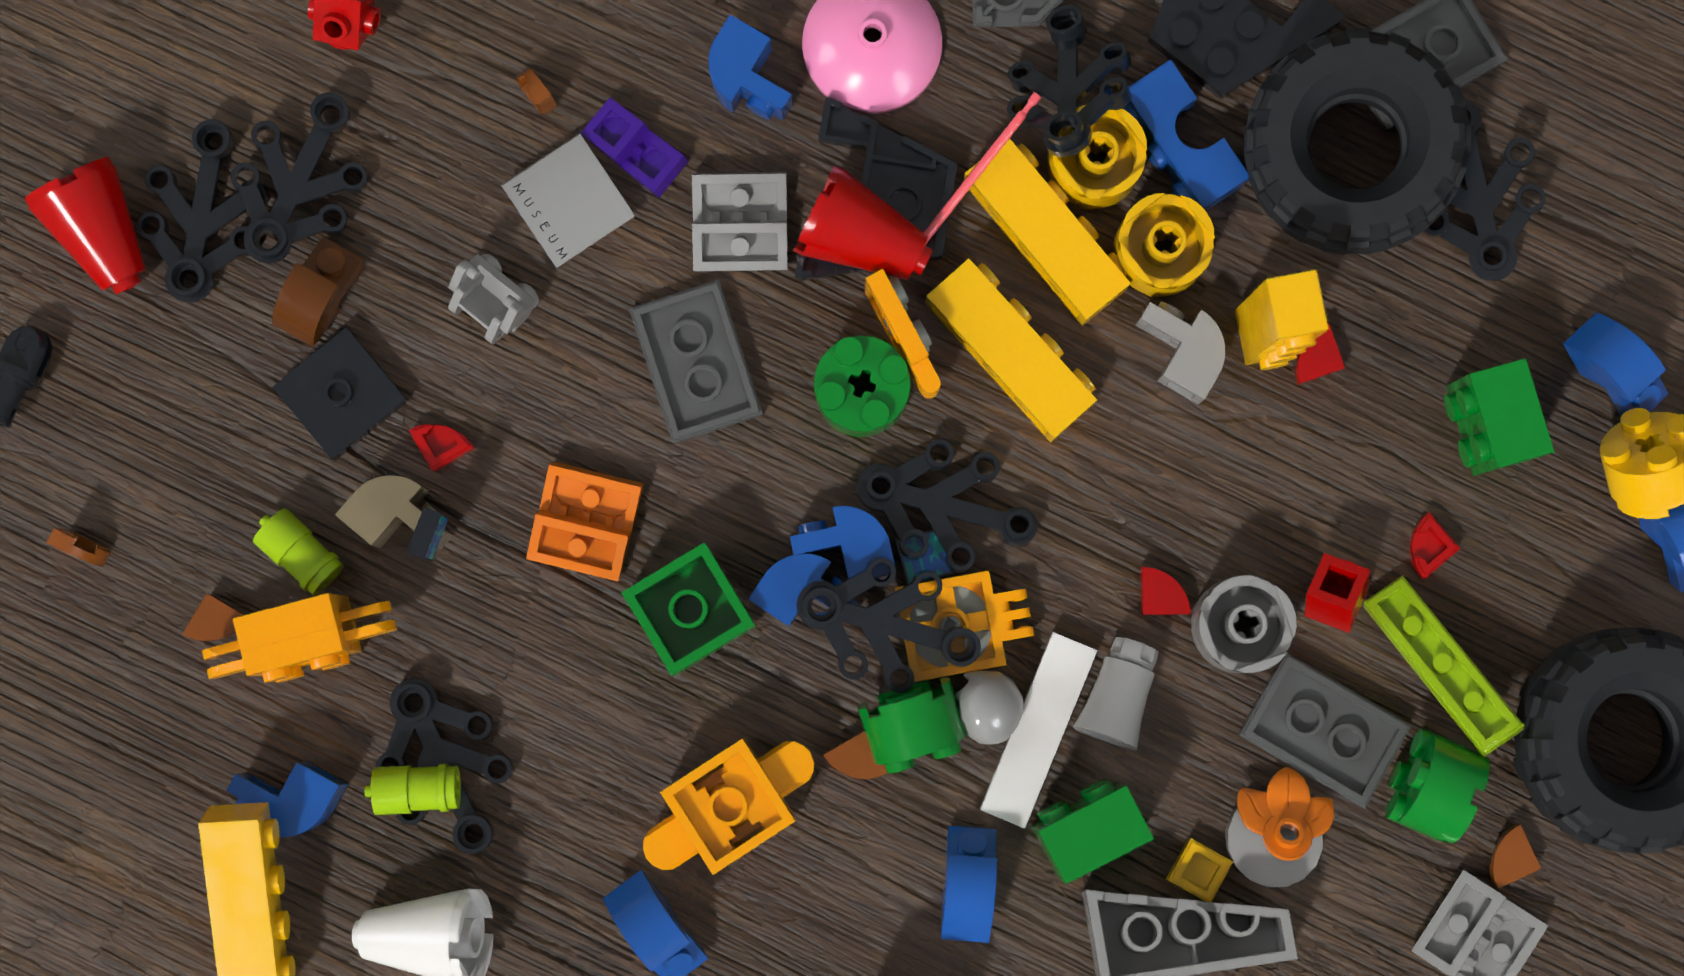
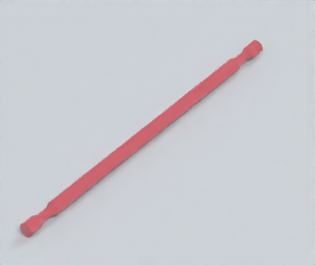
[898,92,1042,279]

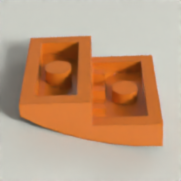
[526,461,644,582]

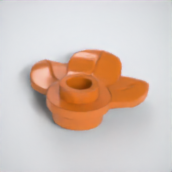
[1237,767,1334,861]

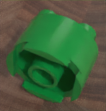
[814,336,910,437]
[857,677,967,774]
[1385,728,1490,844]

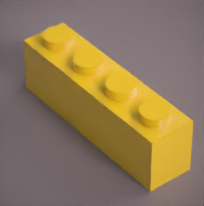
[963,139,1131,326]
[925,258,1097,443]
[1234,270,1329,370]
[198,802,296,976]

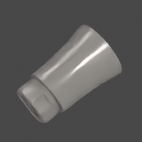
[1073,637,1159,750]

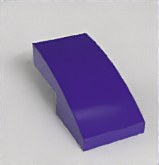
[580,98,688,198]

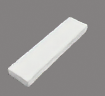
[980,632,1098,829]

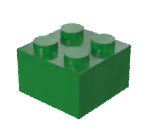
[1444,358,1554,476]
[621,542,757,676]
[1031,778,1154,884]

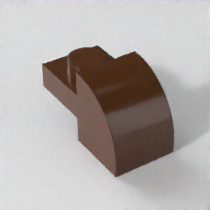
[272,237,364,347]

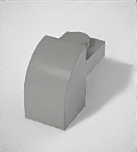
[1135,302,1225,405]

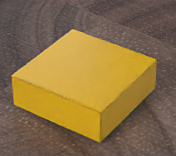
[1166,837,1233,902]

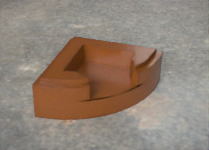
[516,68,557,115]
[46,527,111,567]
[182,593,246,641]
[823,731,887,779]
[1489,824,1542,889]

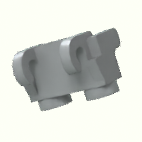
[448,254,539,345]

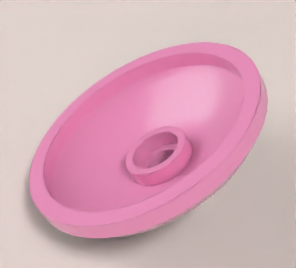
[802,0,942,114]

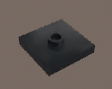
[272,327,408,461]

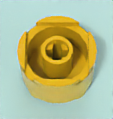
[1047,105,1147,210]
[1112,193,1215,298]
[1600,408,1684,519]

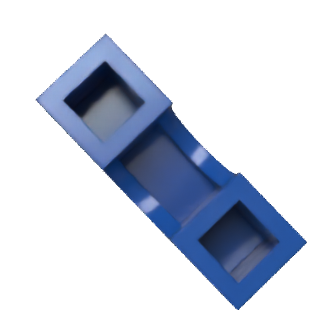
[1122,60,1249,211]

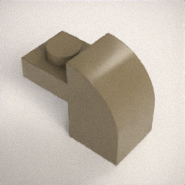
[335,475,453,549]

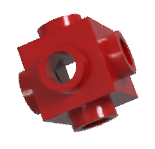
[308,0,381,51]

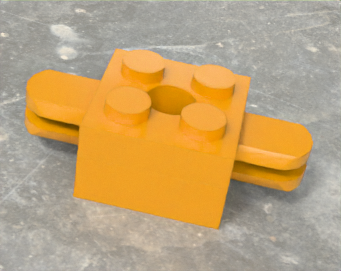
[202,593,397,683]
[643,737,814,875]

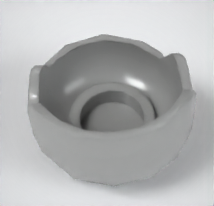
[955,670,1024,745]

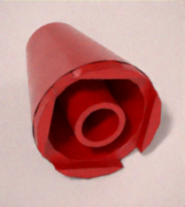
[24,157,146,295]
[793,165,933,280]

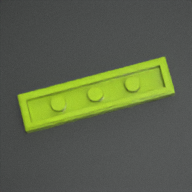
[1363,575,1524,758]

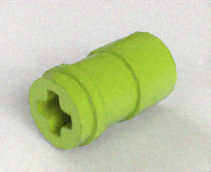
[253,508,344,596]
[364,764,461,815]

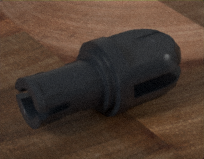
[0,326,53,429]

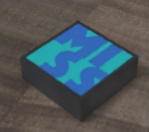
[407,508,449,562]
[895,530,954,585]

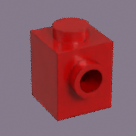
[1304,553,1370,633]

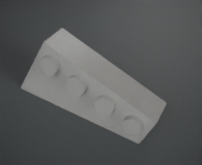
[1082,890,1298,976]

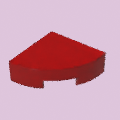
[1295,324,1345,385]
[409,424,476,472]
[1409,512,1461,580]
[1140,567,1191,615]

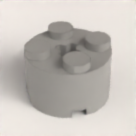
[1191,575,1297,673]

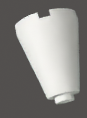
[352,888,493,976]

